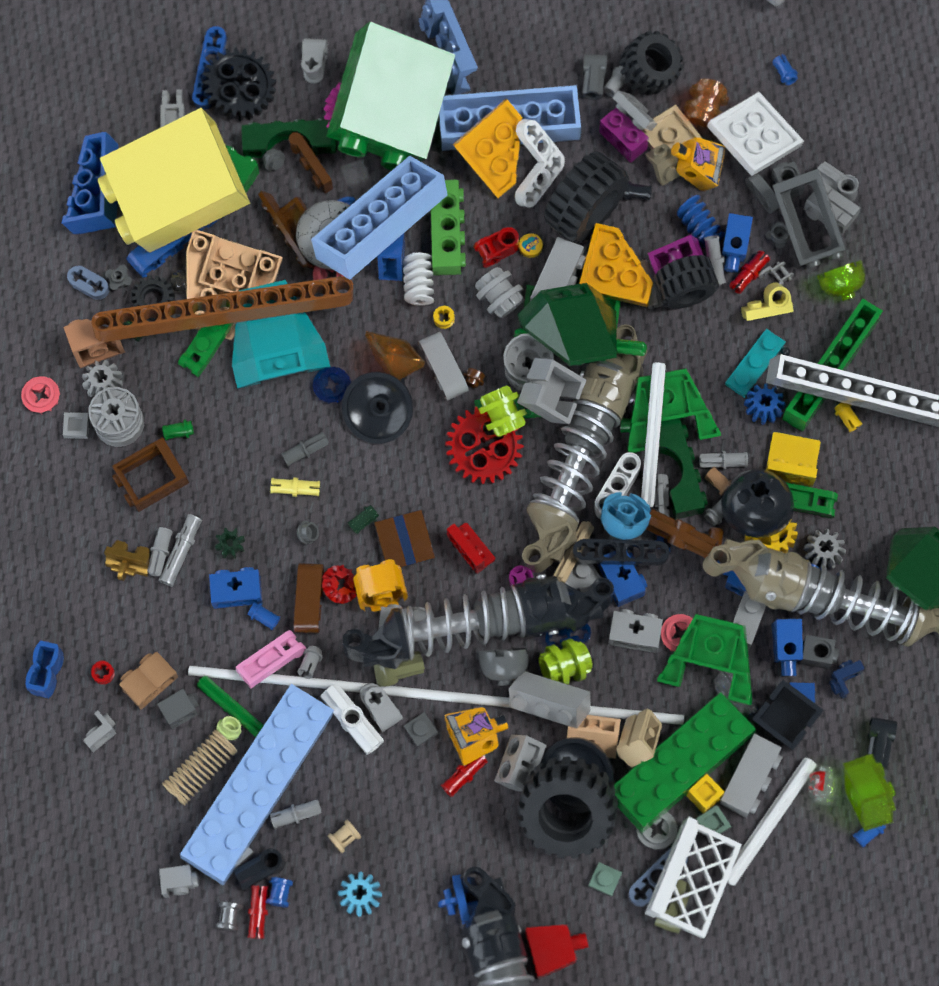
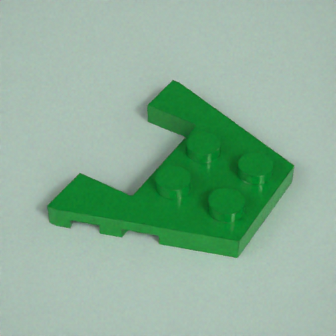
[627,368,721,453]
[657,614,752,705]

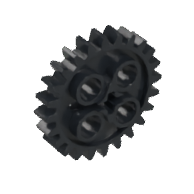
[201,47,277,121]

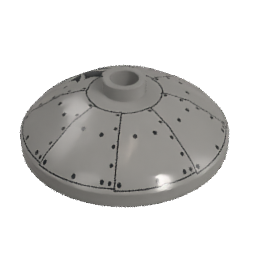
[296,200,350,270]

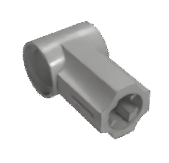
[817,162,859,202]

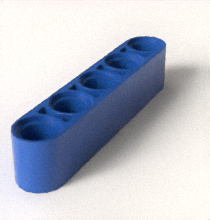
[127,219,219,278]

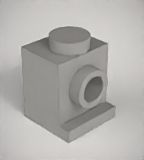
[159,865,199,898]

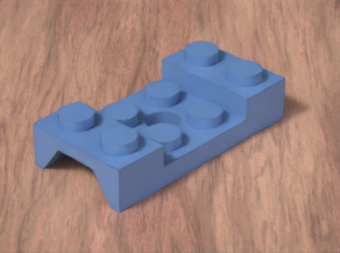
[419,0,478,95]

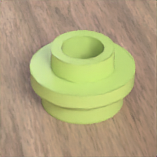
[216,716,241,740]

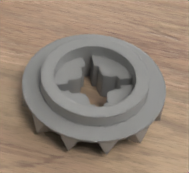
[636,812,677,850]

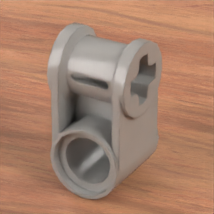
[301,39,328,83]
[360,683,403,733]

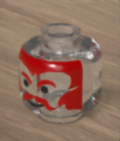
[808,767,842,806]

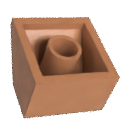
[64,319,125,368]

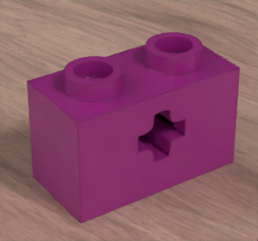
[648,235,704,274]

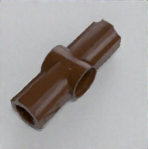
[646,509,719,558]

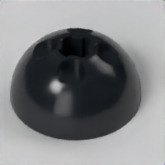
[721,469,794,538]

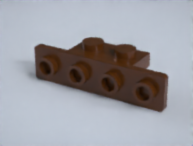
[258,191,315,269]

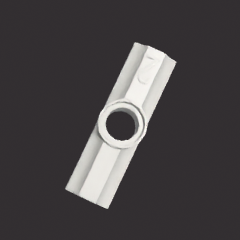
[320,683,384,755]

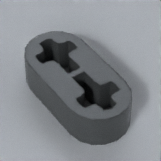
[745,173,780,214]

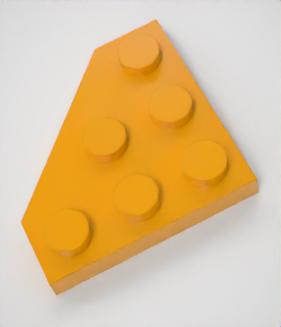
[453,99,522,198]
[579,223,653,307]

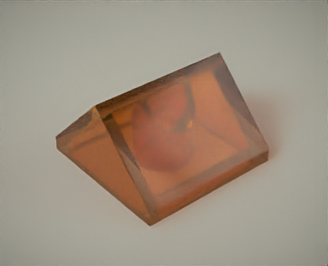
[365,331,425,380]

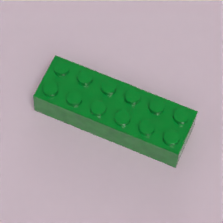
[614,693,755,834]

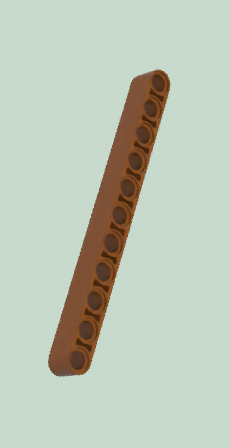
[91,276,353,342]

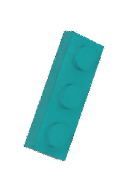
[725,329,786,398]

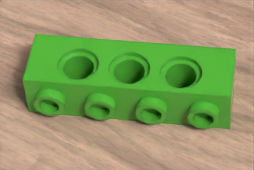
[431,180,466,275]

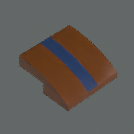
[374,510,435,567]

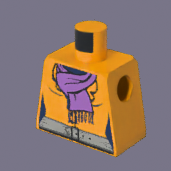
[671,137,726,191]
[445,707,508,766]

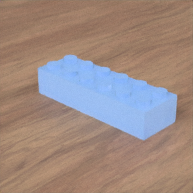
[439,85,581,151]
[311,156,447,280]

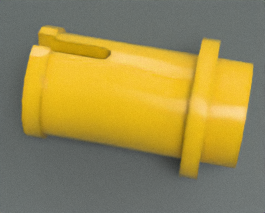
[834,402,863,433]

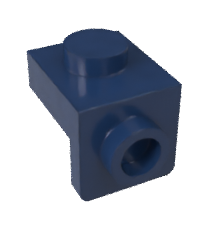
[829,660,865,699]

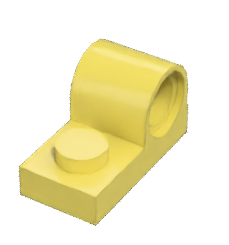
[741,283,794,321]

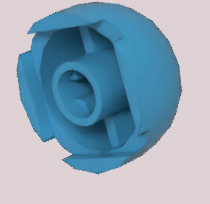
[601,492,651,540]

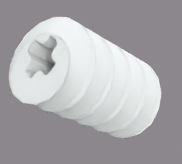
[403,253,434,305]

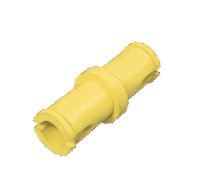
[271,477,320,497]

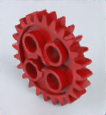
[445,407,524,485]

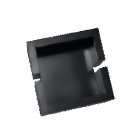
[752,679,824,751]

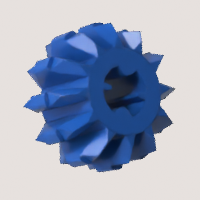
[744,383,786,425]

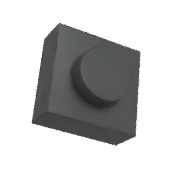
[404,712,438,747]

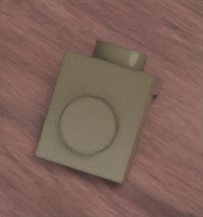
[646,144,681,186]

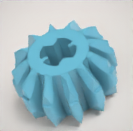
[338,872,382,917]

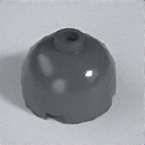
[479,648,528,686]

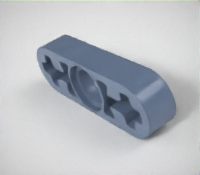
[629,848,688,907]

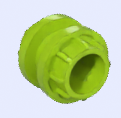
[479,385,527,437]
[539,639,592,685]

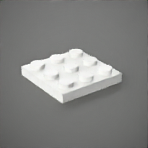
[707,92,804,176]

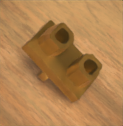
[104,540,150,581]

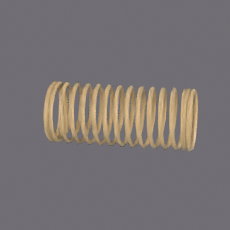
[162,730,237,806]

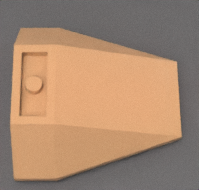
[186,230,283,340]

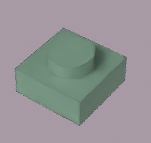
[696,805,731,839]
[589,862,622,897]

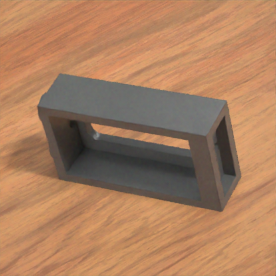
[773,169,847,269]

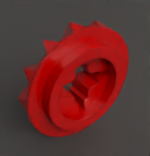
[322,565,356,604]

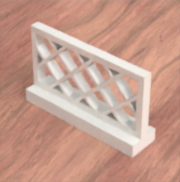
[645,817,742,939]

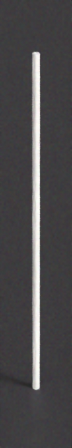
[188,666,684,725]

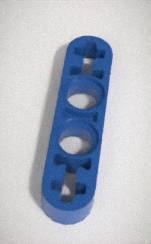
[193,26,227,110]

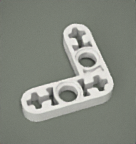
[515,119,565,207]

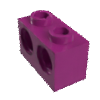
[599,107,649,163]

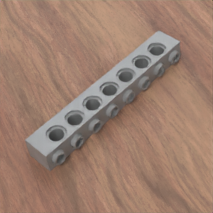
[766,354,939,427]

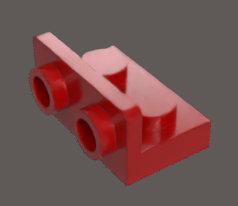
[447,523,495,574]

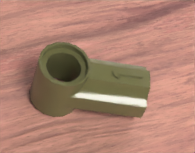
[373,651,425,687]
[654,880,691,934]

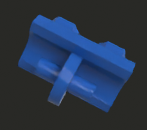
[438,874,478,924]

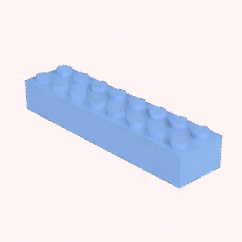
[180,684,334,886]

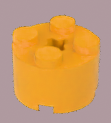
[353,559,408,612]

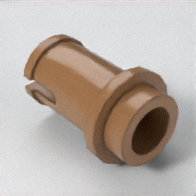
[704,467,731,496]

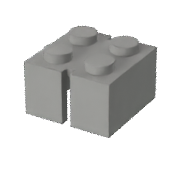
[517,358,586,424]

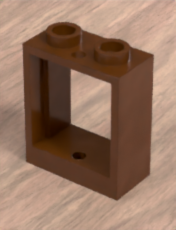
[112,437,189,512]

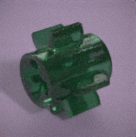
[215,528,245,559]

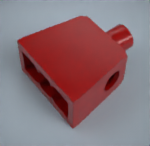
[525,925,589,979]

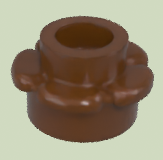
[462,368,485,388]

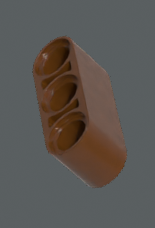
[294,563,324,633]

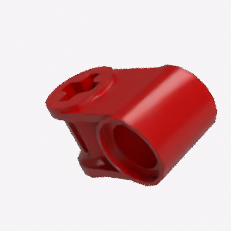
[473,227,519,268]

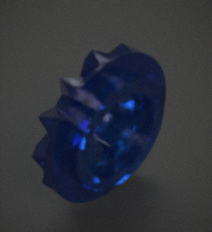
[313,367,351,404]

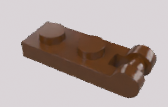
[289,133,333,193]

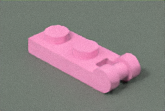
[236,630,307,688]

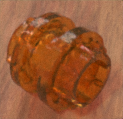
[683,78,729,128]

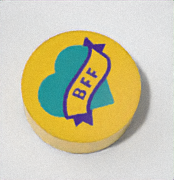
[519,234,543,258]

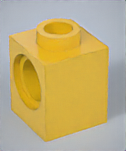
[686,774,725,814]

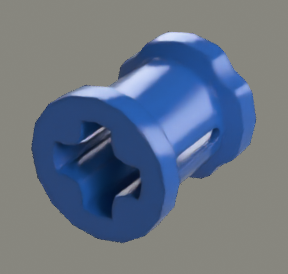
[266,877,293,908]

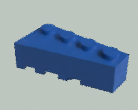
[62,132,119,234]

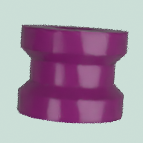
[509,565,533,586]

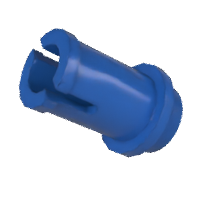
[772,55,798,85]
[247,602,281,631]
[853,816,886,848]

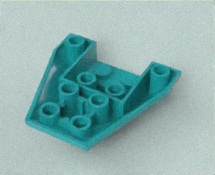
[232,280,330,389]

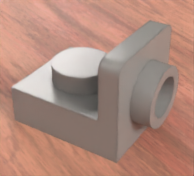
[83,710,117,752]

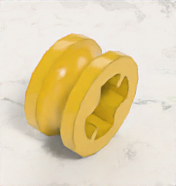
[433,306,455,329]

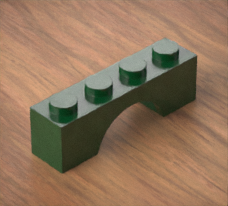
[241,118,337,159]
[658,418,707,520]

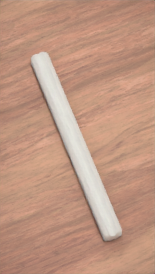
[641,362,666,507]
[727,757,816,886]

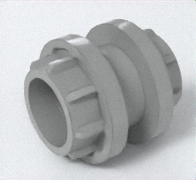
[475,267,524,318]

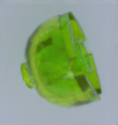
[816,260,866,301]

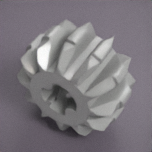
[82,360,123,397]
[803,529,846,570]

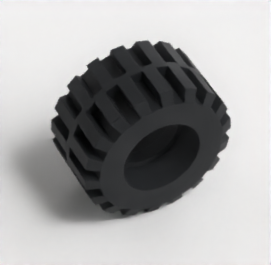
[620,31,683,95]
[654,255,719,309]

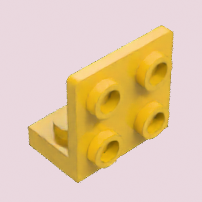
[766,432,821,487]

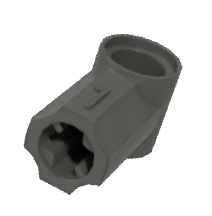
[583,54,607,100]

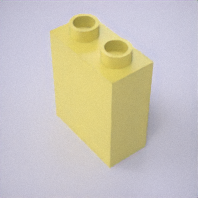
[98,108,250,253]

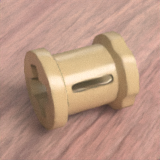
[328,820,361,853]

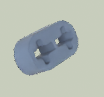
[67,266,109,300]

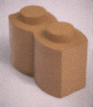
[119,652,178,710]

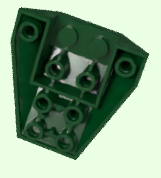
[518,283,617,366]
[886,526,939,610]

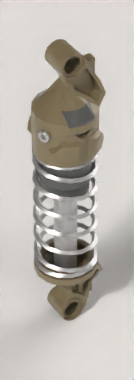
[522,324,648,573]
[703,539,939,647]

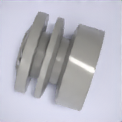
[503,333,554,391]
[88,387,144,447]

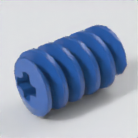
[677,195,725,248]

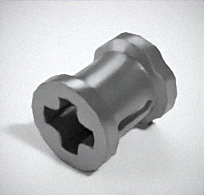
[216,902,243,931]

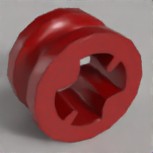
[91,661,114,685]

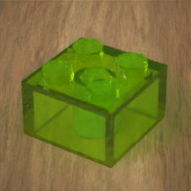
[843,754,896,832]

